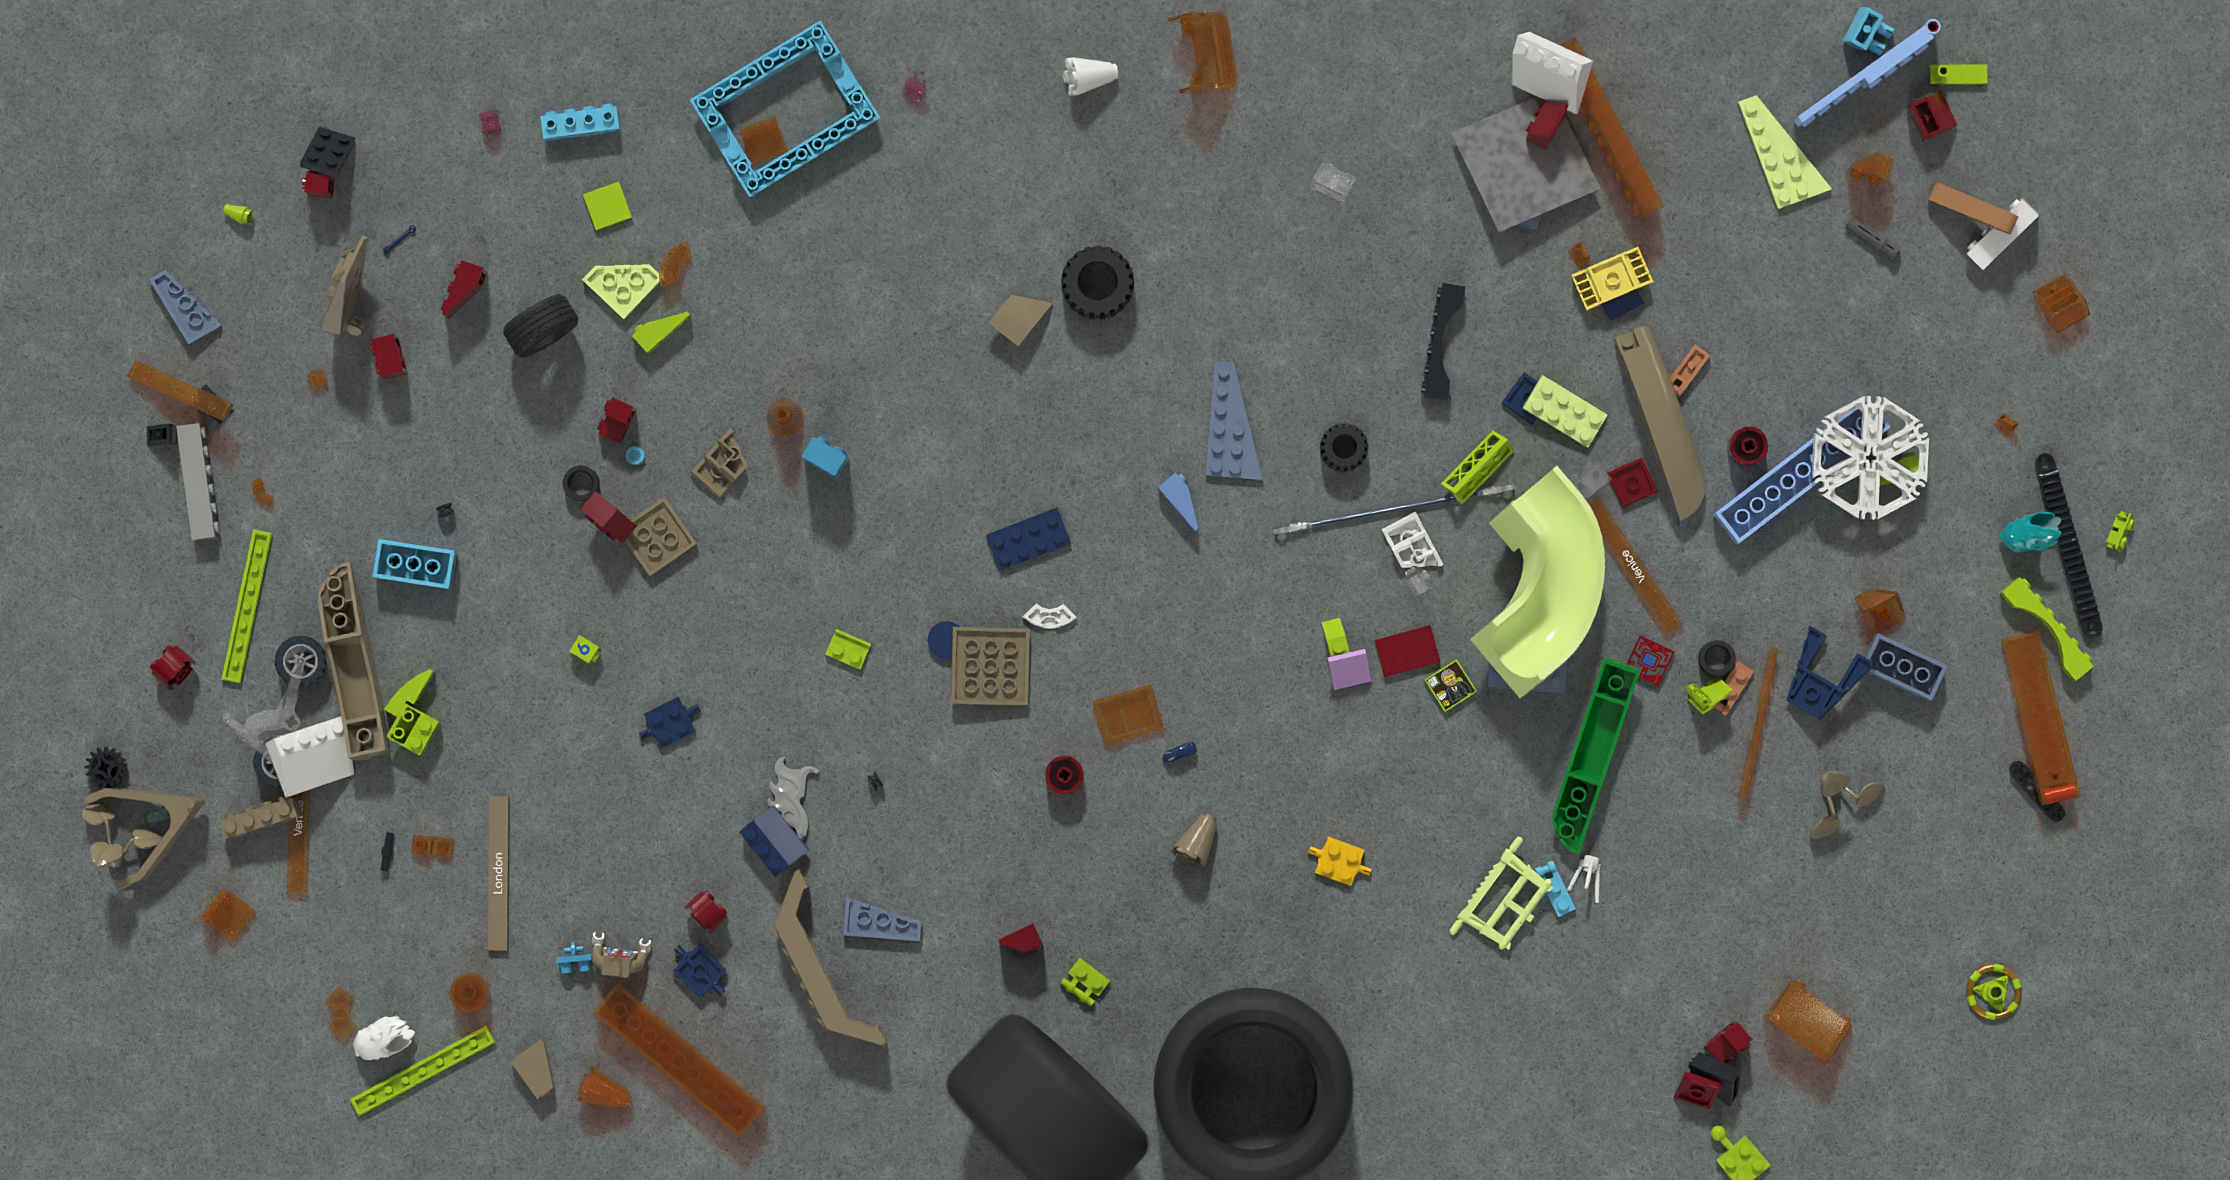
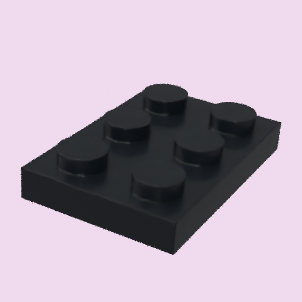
[300,127,355,178]

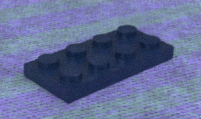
[986,508,1071,571]

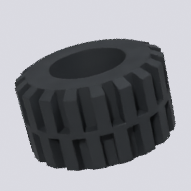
[1320,423,1369,472]

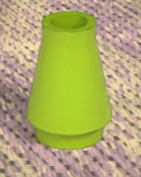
[223,204,253,225]

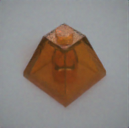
[1854,589,1906,636]

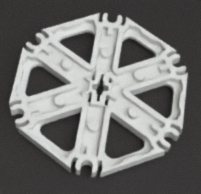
[1812,396,1929,520]

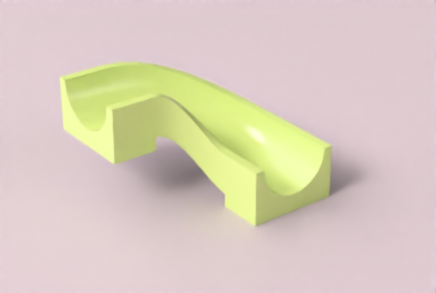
[1470,466,1605,698]

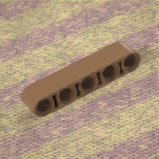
[1928,182,2019,234]

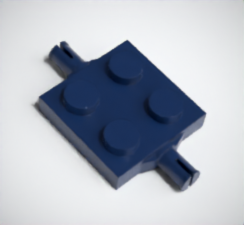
[639,696,701,748]
[673,944,727,998]

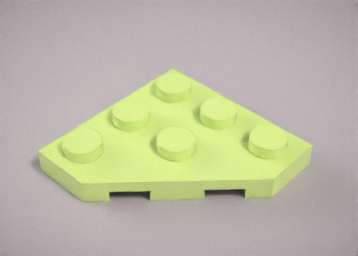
[582,264,664,319]

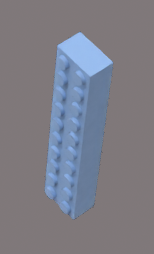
[1713,399,1891,545]

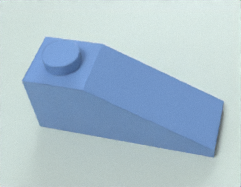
[1158,472,1198,532]

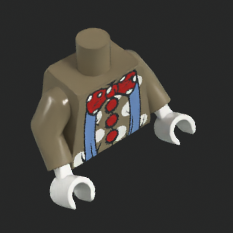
[592,932,651,978]

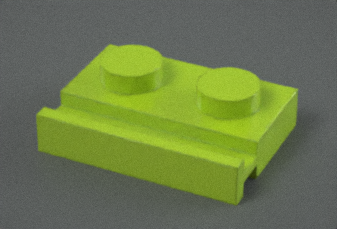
[825,629,871,670]

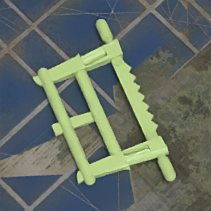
[1449,837,1554,950]

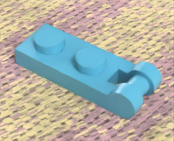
[1535,861,1576,917]

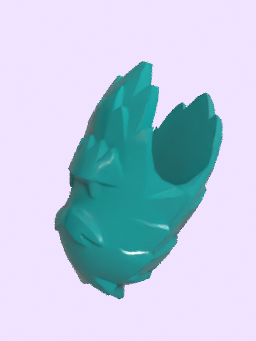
[1999,512,2062,553]

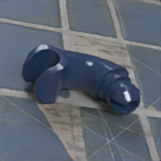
[1162,741,1197,763]

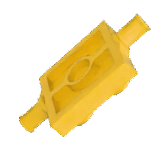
[1308,836,1372,886]

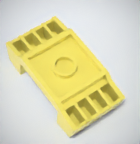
[1571,247,1653,311]

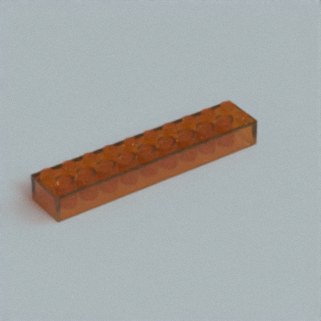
[1560,37,1664,221]
[593,983,766,1138]

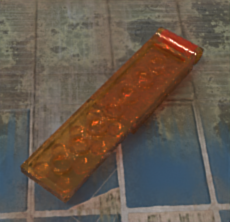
[2001,631,2080,805]

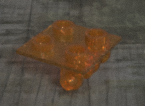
[740,116,788,165]

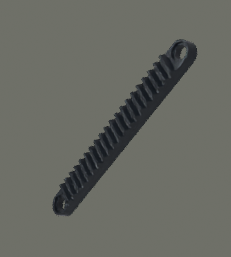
[2035,453,2103,638]

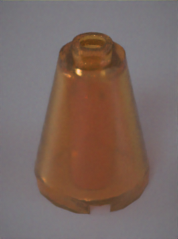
[766,399,804,437]
[576,1065,632,1109]

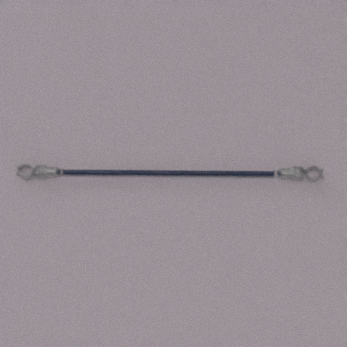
[1274,484,1516,535]

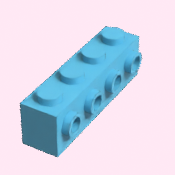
[540,104,621,141]

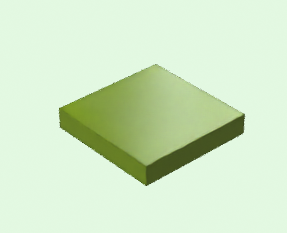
[583,182,632,231]

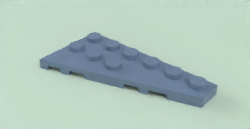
[1205,361,1263,480]

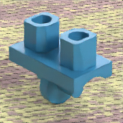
[556,941,592,973]

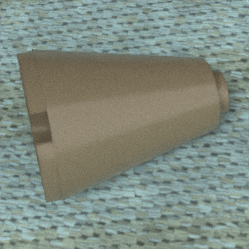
[1171,814,1217,869]

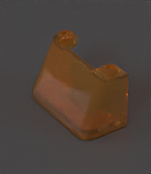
[1763,979,1853,1064]

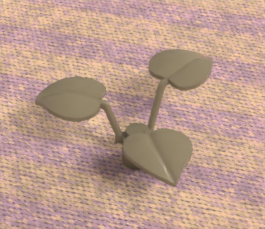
[1810,771,1885,839]
[82,804,163,869]

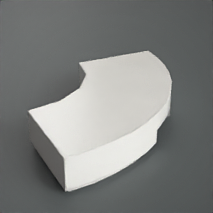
[1023,604,1077,629]

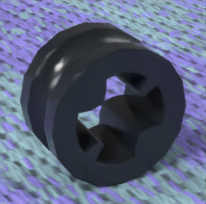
[435,503,455,518]
[867,771,884,791]

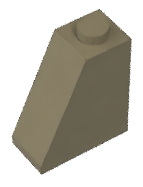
[510,1038,555,1099]

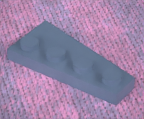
[149,270,222,346]

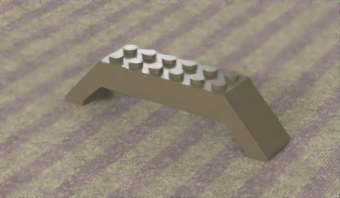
[774,870,887,1045]

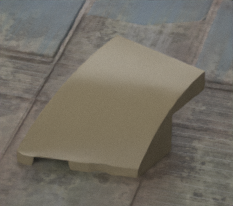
[988,295,1053,347]
[690,428,747,499]

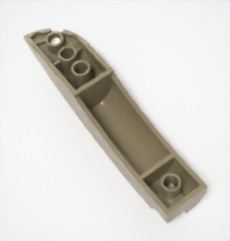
[1615,326,1706,521]

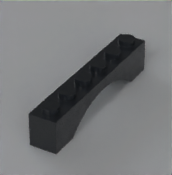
[1421,283,1466,401]

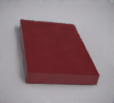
[1375,625,1441,677]

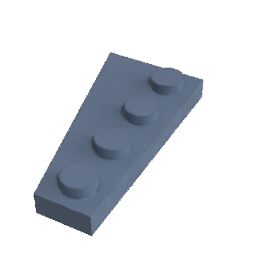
[843,897,922,941]

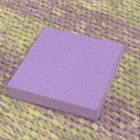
[1328,649,1371,690]

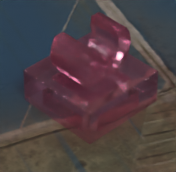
[902,75,926,101]

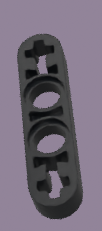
[2009,761,2065,822]

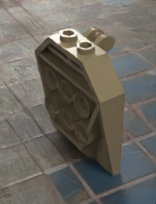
[321,236,367,337]

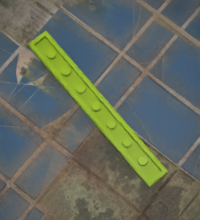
[221,529,273,684]
[350,1026,496,1116]

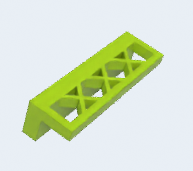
[1441,430,1514,504]

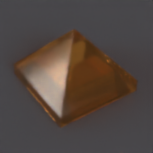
[1568,242,1591,267]
[1993,413,2019,436]

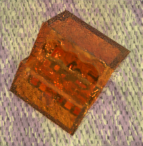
[2033,273,2091,333]

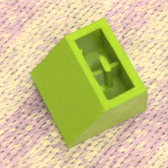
[386,703,441,756]

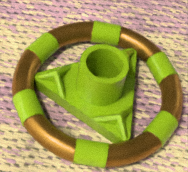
[1966,964,2022,1020]

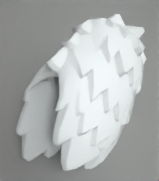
[353,1017,415,1060]

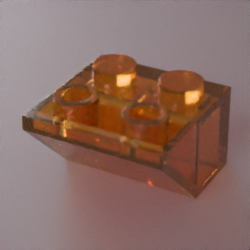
[1846,152,1895,186]

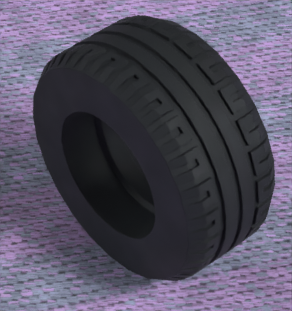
[503,294,578,358]

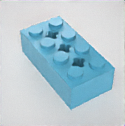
[372,539,457,590]

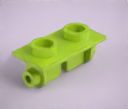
[2106,511,2135,552]

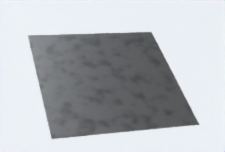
[1451,96,1601,232]

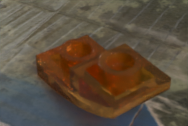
[412,835,455,857]

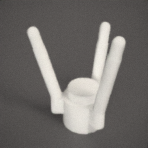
[1567,855,1601,903]

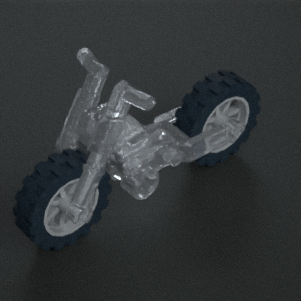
[223,636,327,788]

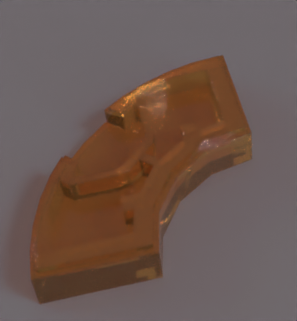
[659,241,692,287]

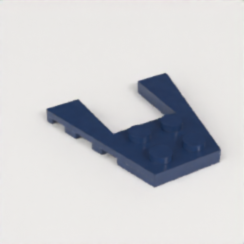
[1786,626,1875,720]

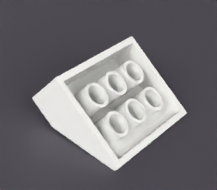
[1512,32,1593,114]
[265,716,354,797]

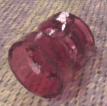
[479,110,501,134]

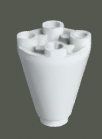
[1063,57,1118,96]

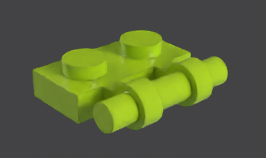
[1060,958,1110,1007]

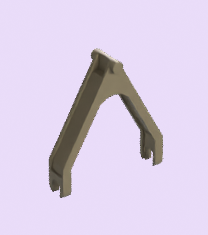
[82,787,205,889]

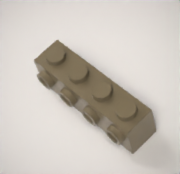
[220,796,303,839]

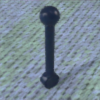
[383,225,416,253]

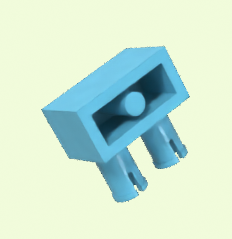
[1843,7,1894,56]

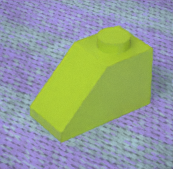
[1321,618,1350,657]

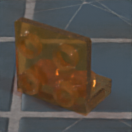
[198,888,256,941]

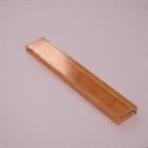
[127,360,233,422]

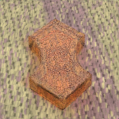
[326,986,356,1041]

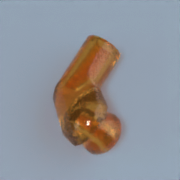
[251,478,274,505]

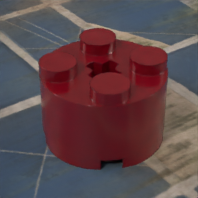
[1727,426,1769,466]
[150,645,196,690]
[1045,756,1084,795]
[684,890,728,935]

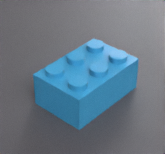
[801,436,849,480]

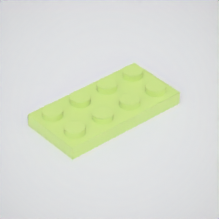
[1522,375,1607,448]

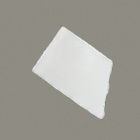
[1381,512,1443,568]

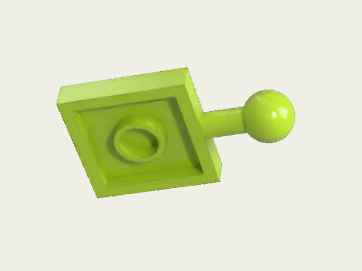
[1711,1126,1771,1180]

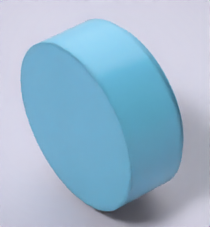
[626,446,645,466]

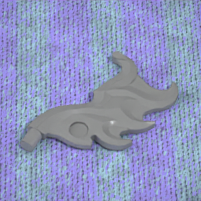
[767,757,819,841]

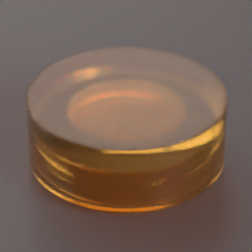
[308,370,328,389]

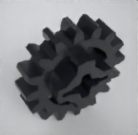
[84,746,128,788]

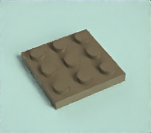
[625,497,697,577]

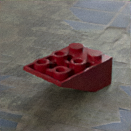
[441,260,487,319]

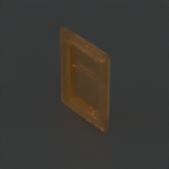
[1092,684,1164,745]

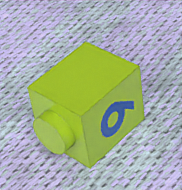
[569,635,601,664]

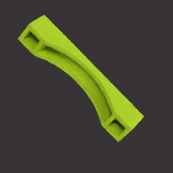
[1999,577,2094,681]

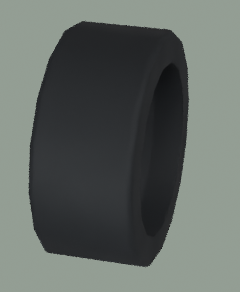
[562,465,600,502]
[1698,640,1736,677]

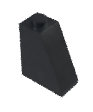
[1688,1052,1741,1106]

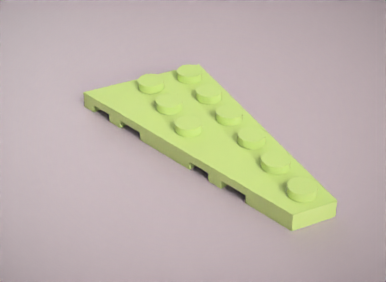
[1738,95,1832,209]

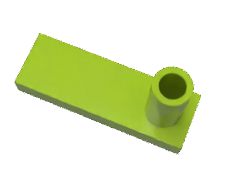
[1929,65,1988,85]

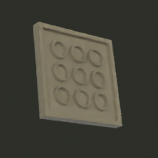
[951,627,1030,705]

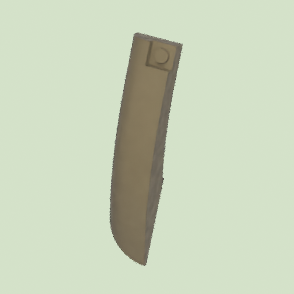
[318,561,389,760]

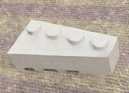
[1967,198,2039,270]

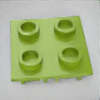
[1687,676,1733,714]

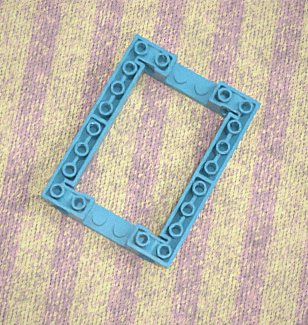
[690,20,880,198]

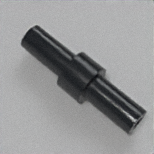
[380,832,394,871]

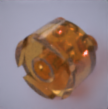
[449,973,491,1012]

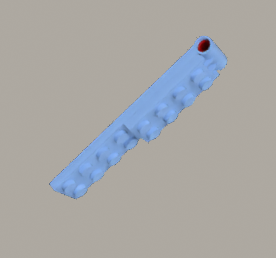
[1793,19,1941,127]

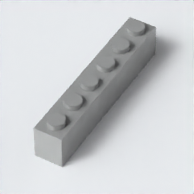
[176,423,220,541]

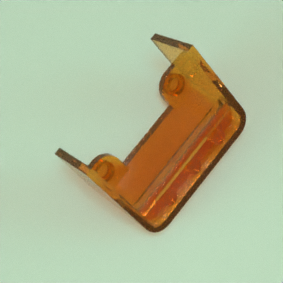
[1168,11,1238,94]

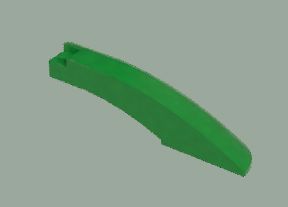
[1552,658,1641,855]

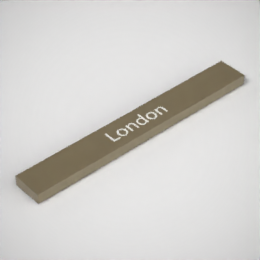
[488,796,509,951]

